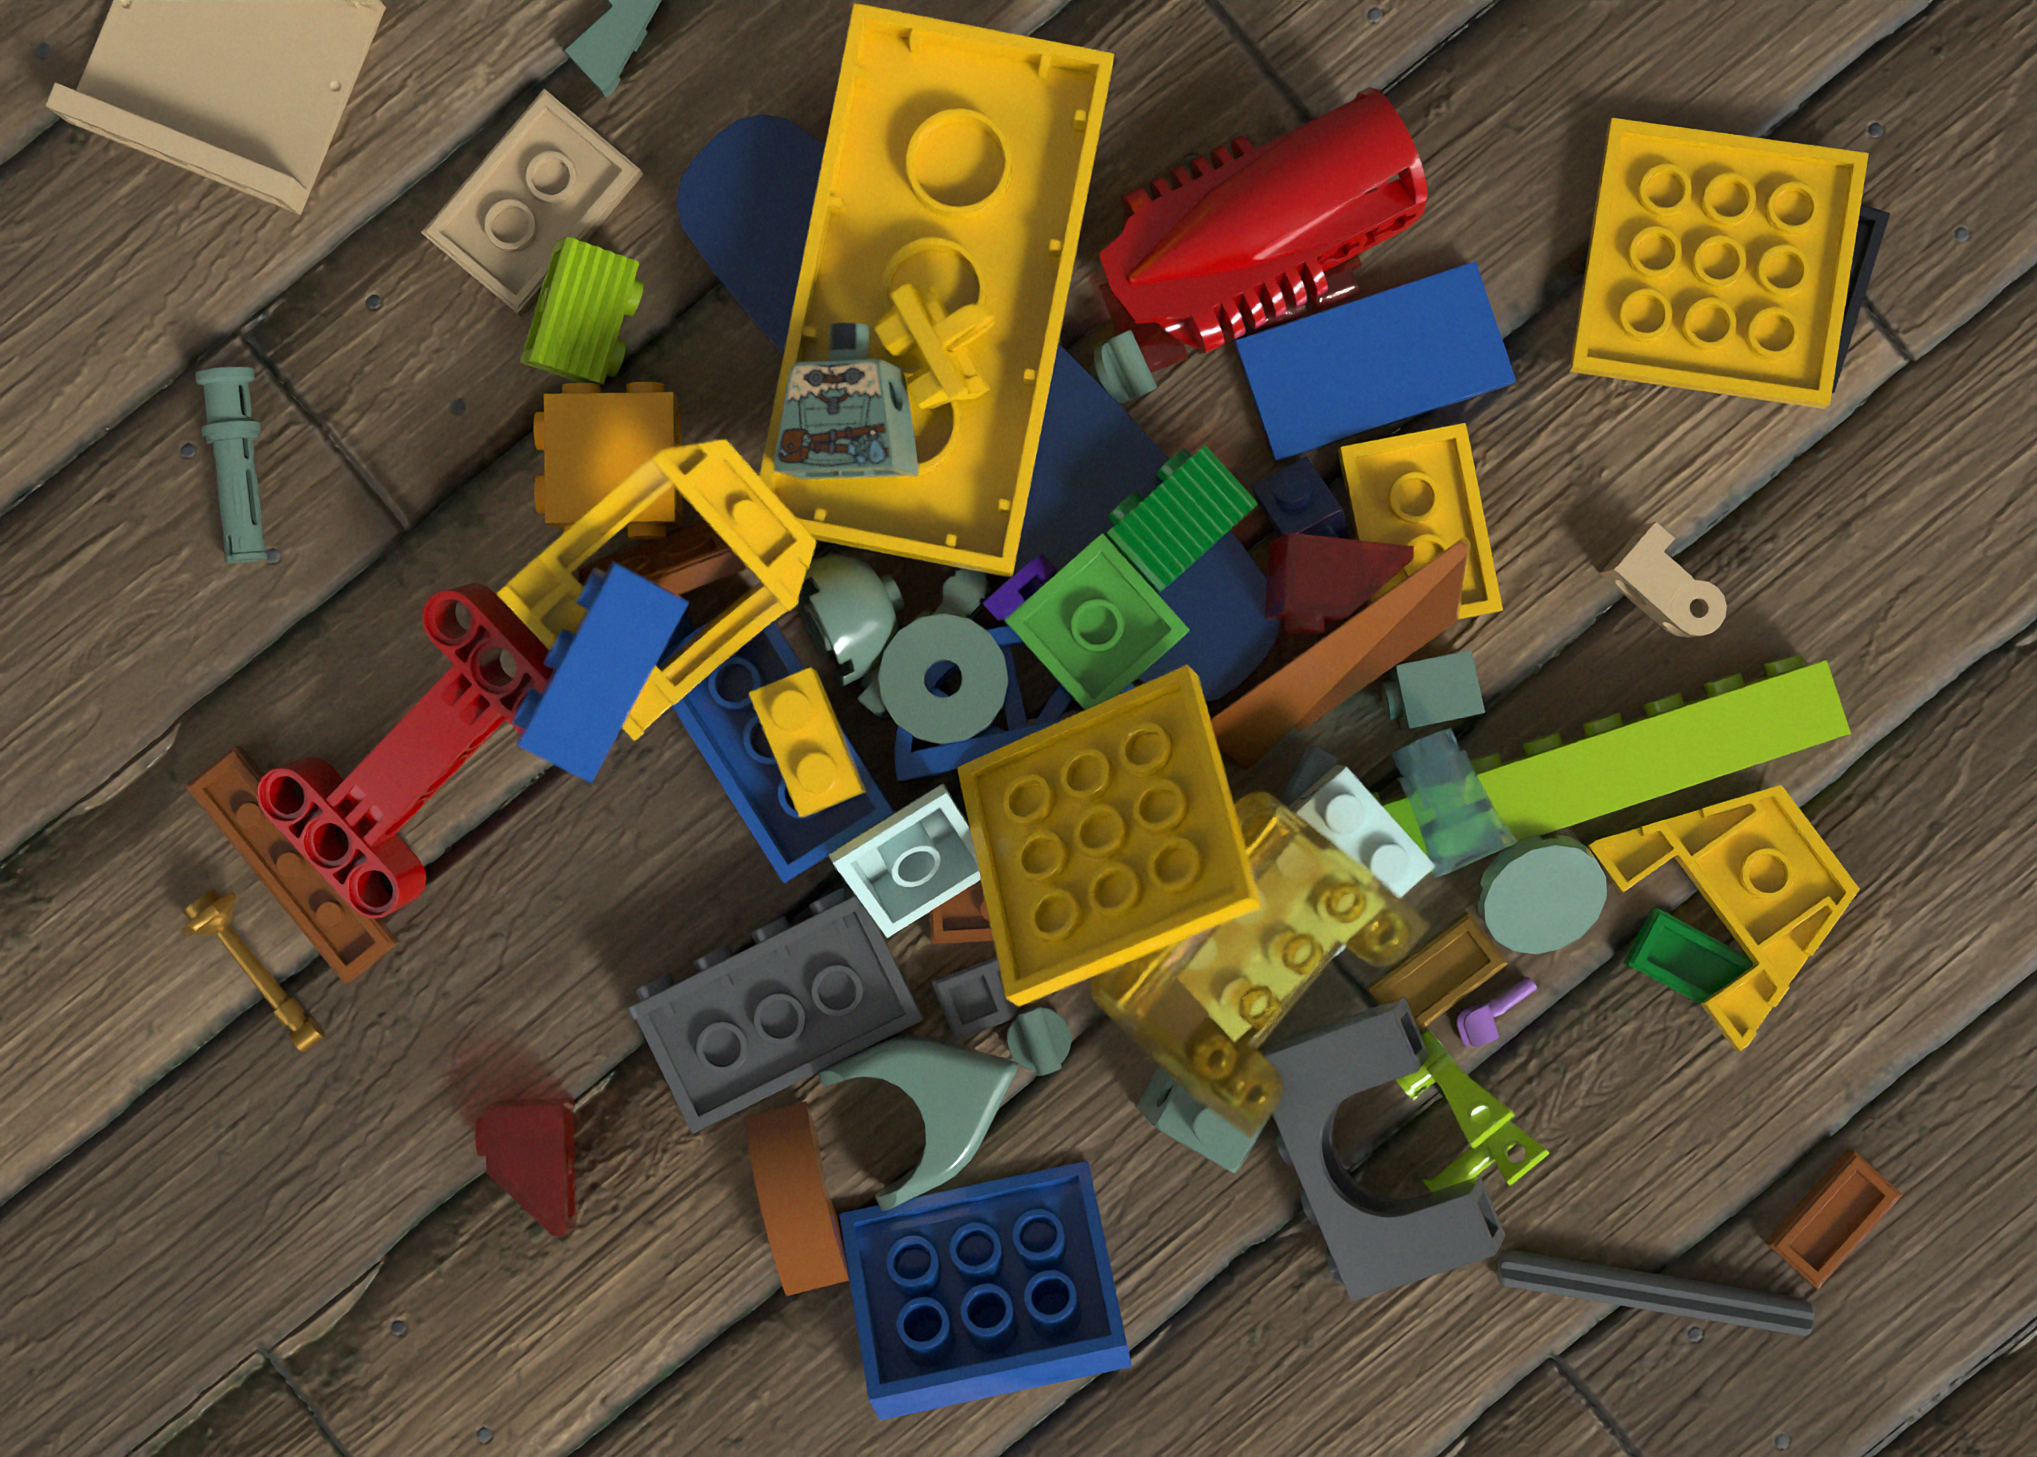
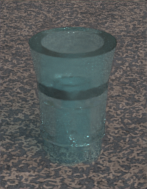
[1392,728,1518,879]

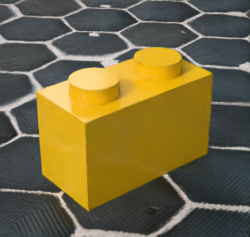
[749,667,867,817]

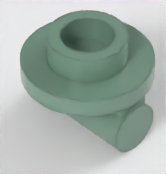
[1090,330,1158,403]
[1007,1007,1071,1076]

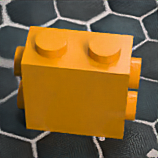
[534,382,683,540]

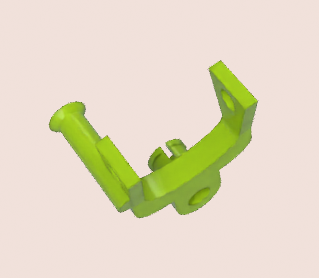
[1395,1029,1550,1192]

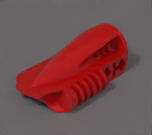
[1099,87,1427,354]

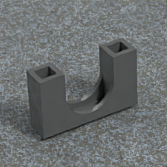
[1251,996,1506,1302]

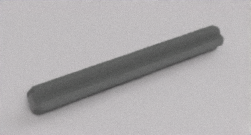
[1497,1249,1815,1336]

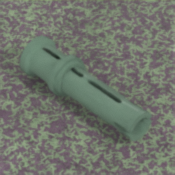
[195,367,267,563]

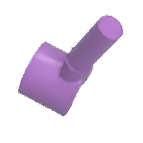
[1456,976,1537,1047]

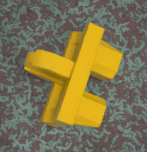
[874,283,995,409]

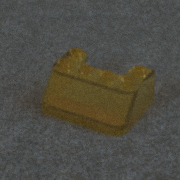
[1091,792,1430,1138]

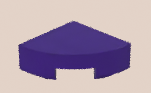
[983,554,1058,620]

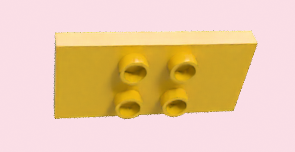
[759,3,1114,578]

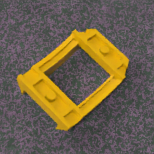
[497,439,816,741]

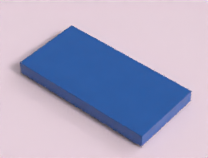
[1234,261,1516,463]

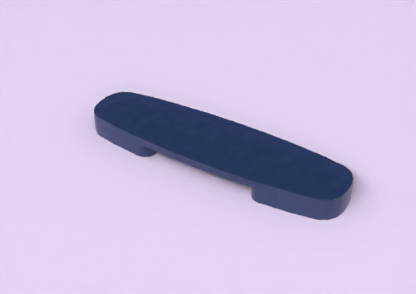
[676,114,1281,703]

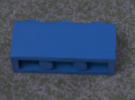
[512,560,688,783]

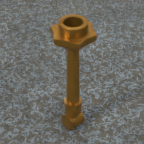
[181,888,326,1053]

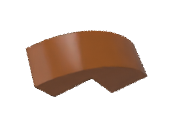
[744,1101,849,1296]

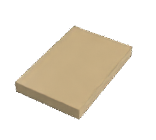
[421,89,643,318]

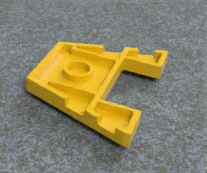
[1586,785,1860,1051]

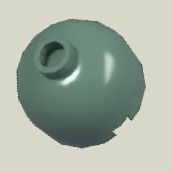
[796,554,905,687]

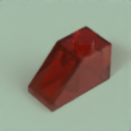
[1265,533,1414,634]
[475,1098,577,1236]

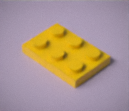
[1338,423,1503,620]

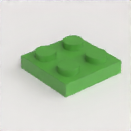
[1005,533,1190,710]

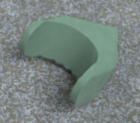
[818,1034,1017,1211]

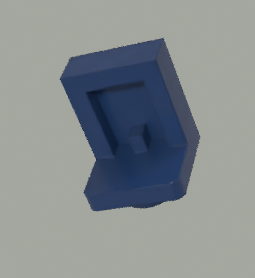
[1251,456,1350,572]

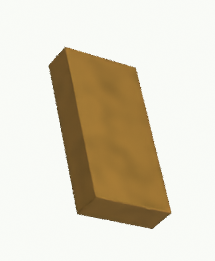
[1366,912,1508,1031]

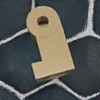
[1600,522,1727,638]

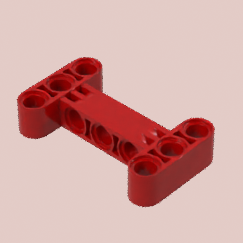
[257,583,554,919]

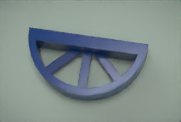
[895,626,1134,783]

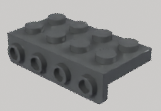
[626,888,924,1134]

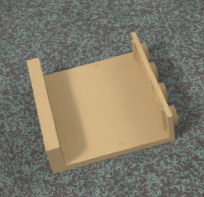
[46,0,386,215]

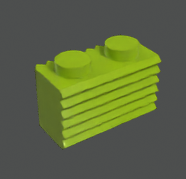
[520,236,644,385]

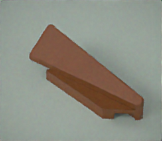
[1210,536,1471,770]

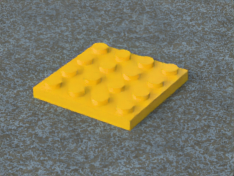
[1569,118,1869,409]
[957,665,1262,1006]

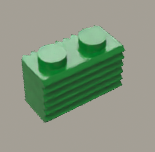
[1106,445,1258,595]

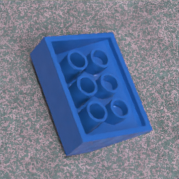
[839,1161,1132,1420]

